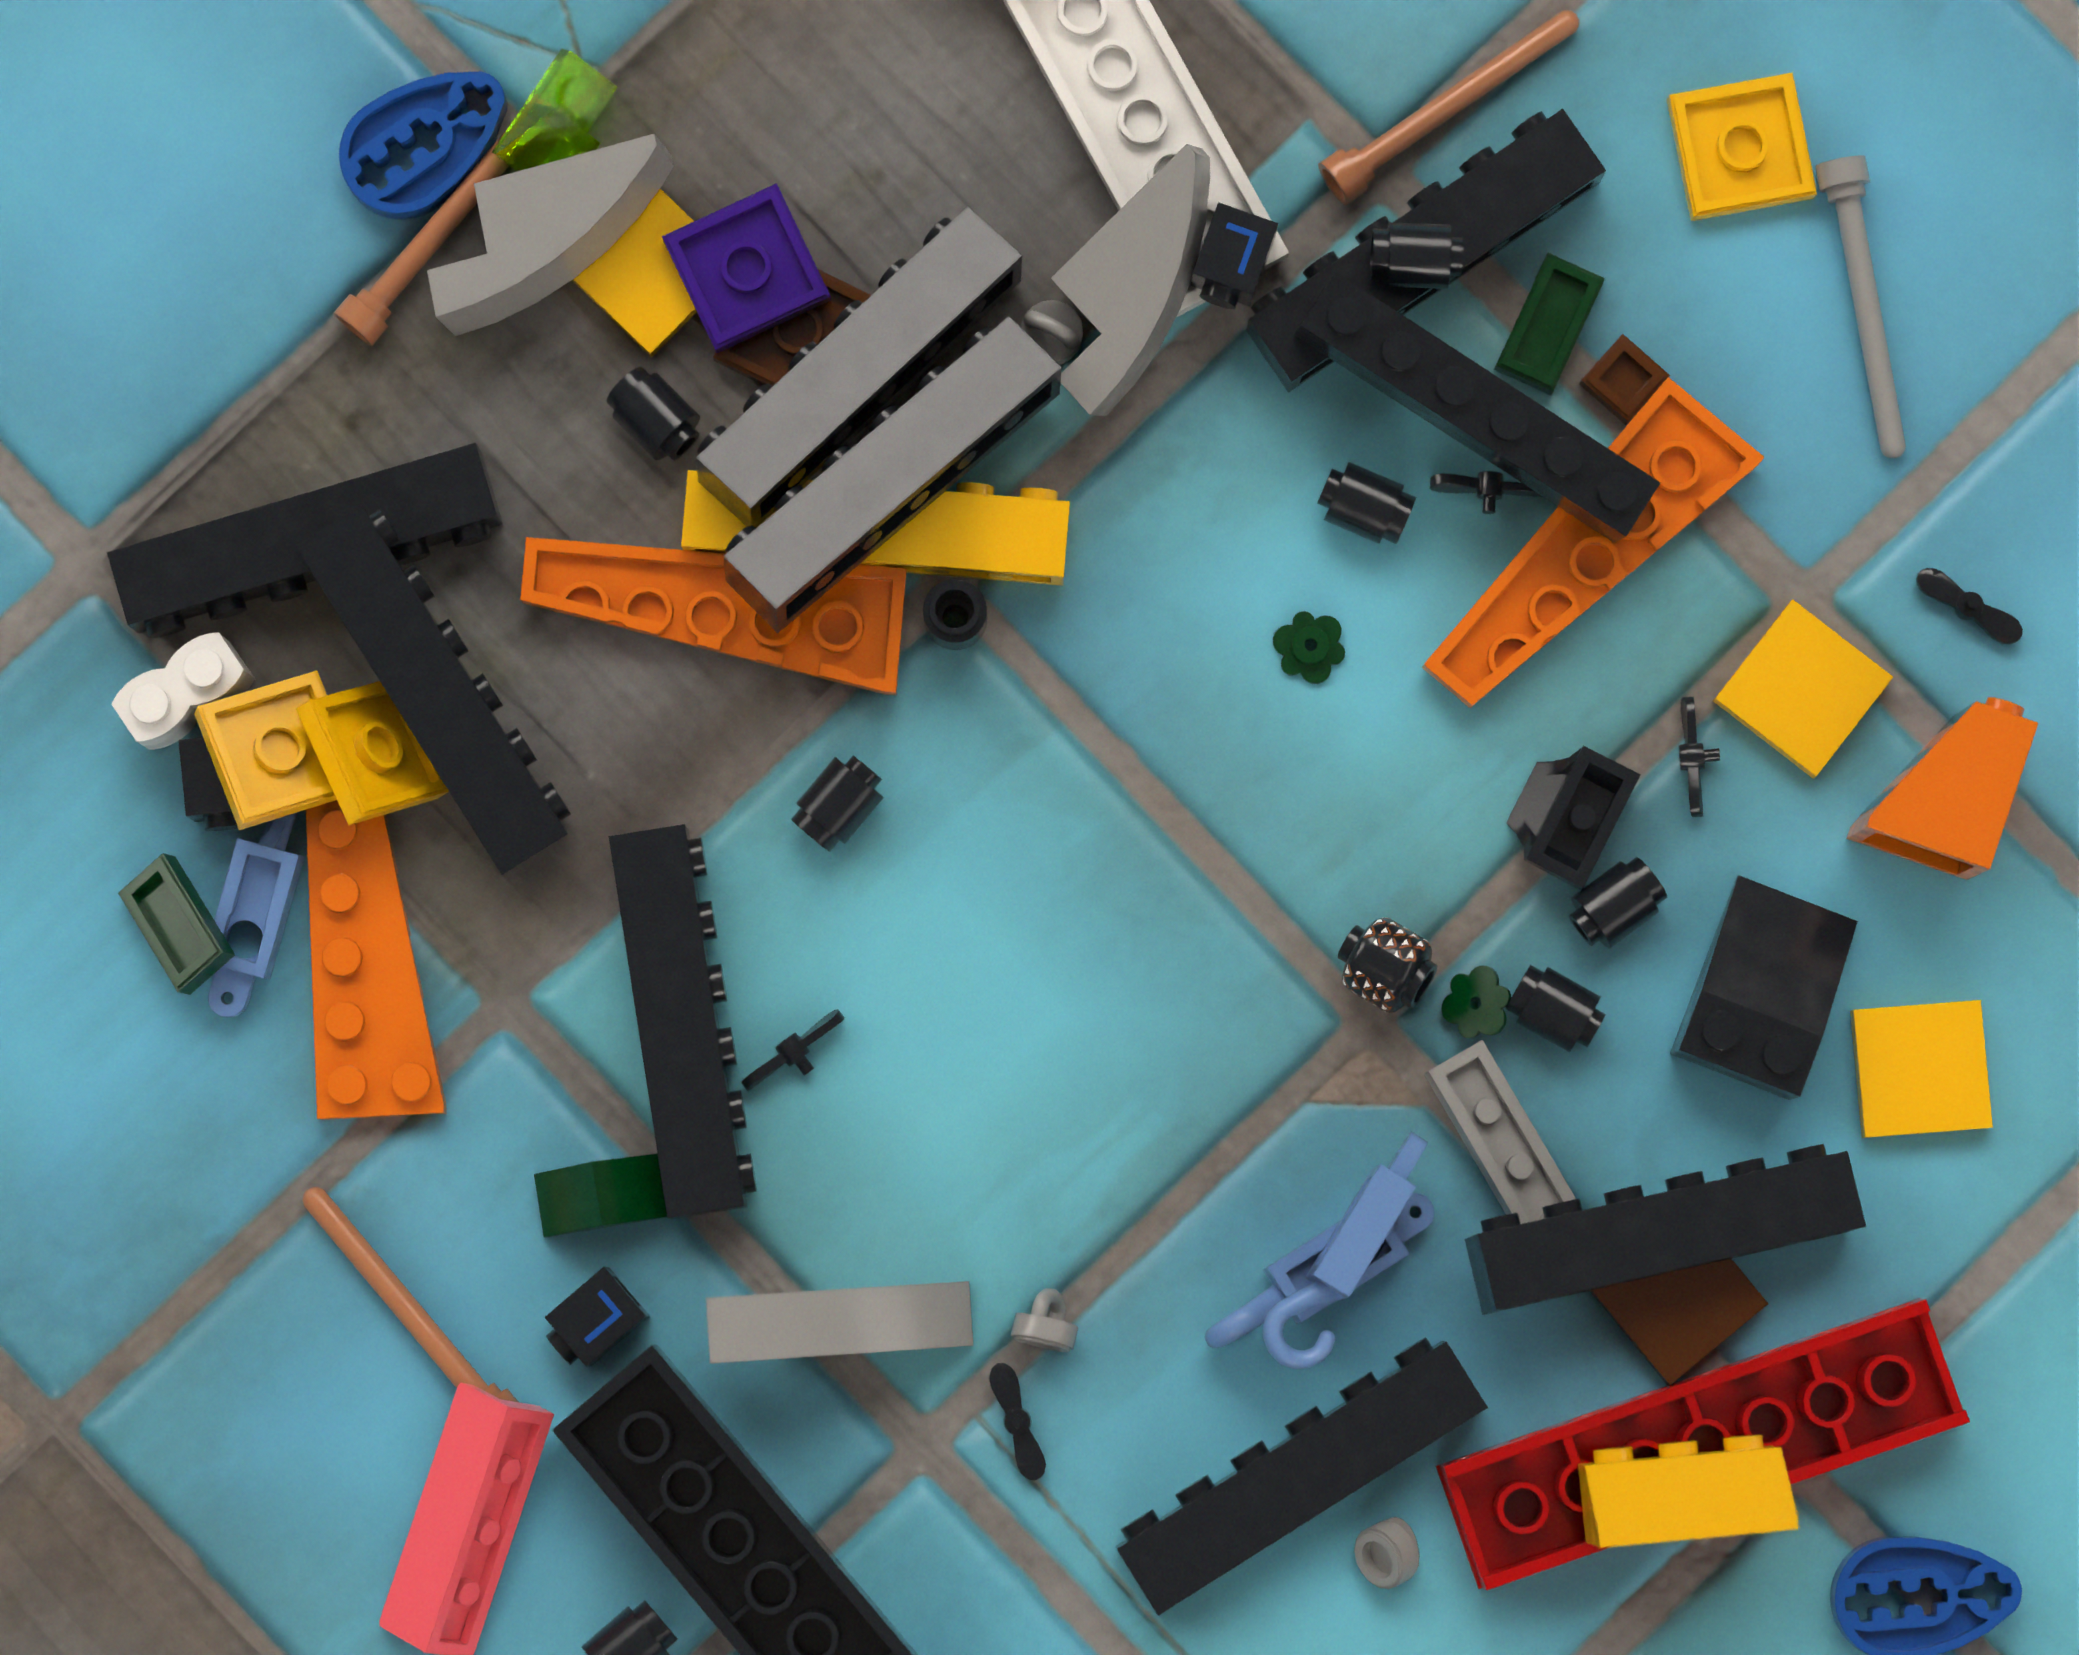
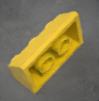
[1578,1435,1799,1548]

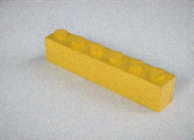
[681,470,1070,586]

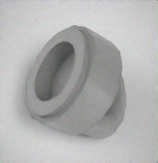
[1020,300,1083,365]
[1011,1288,1078,1352]
[1354,1517,1420,1589]

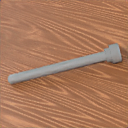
[1815,155,1906,458]

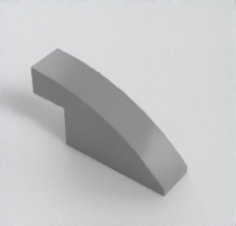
[427,133,674,336]
[1051,144,1210,416]
[706,1281,973,1364]

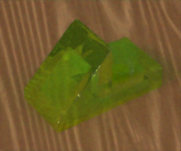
[492,48,618,171]

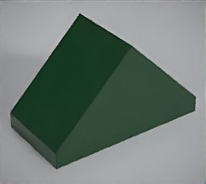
[534,1153,667,1238]

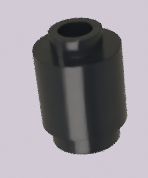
[1370,222,1463,289]
[606,367,700,461]
[1317,462,1416,544]
[923,579,987,650]
[791,755,884,852]
[1569,857,1667,949]
[1505,964,1606,1052]
[581,1600,678,1655]

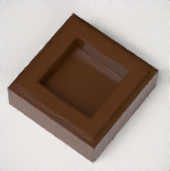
[1579,334,1670,425]

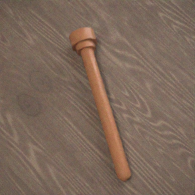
[1318,10,1579,205]
[333,98,552,346]
[303,1187,519,1402]

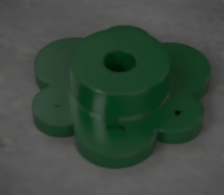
[1273,611,1345,684]
[1441,966,1511,1039]

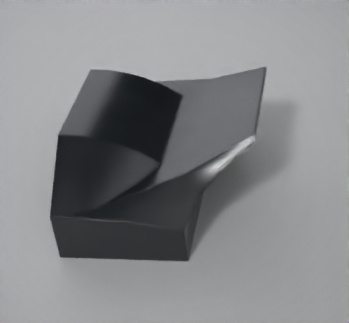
[1506,745,1641,890]

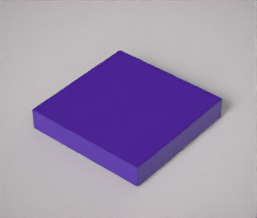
[662,183,831,354]

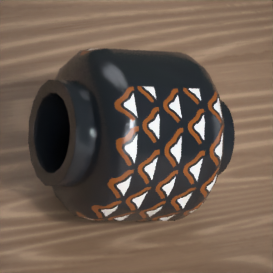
[1338,917,1438,1013]

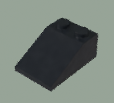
[1670,875,1858,1100]

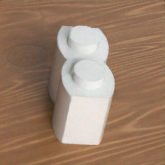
[111,632,255,750]

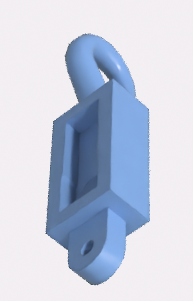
[208,812,305,1017]
[1263,1132,1428,1369]
[1205,1193,1434,1349]

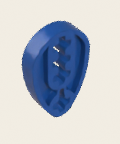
[339,71,507,220]
[1830,1537,2022,1655]

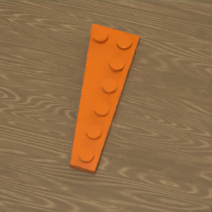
[1422,377,1764,708]
[520,537,907,696]
[306,800,447,1120]

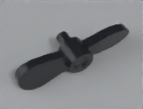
[1430,471,1541,514]
[1916,568,2023,644]
[1678,696,1720,817]
[741,1009,845,1091]
[989,1363,1046,1480]

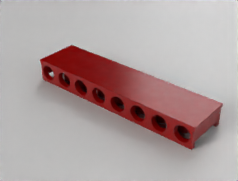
[1435,1298,1970,1591]

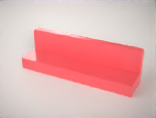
[379,1383,554,1655]

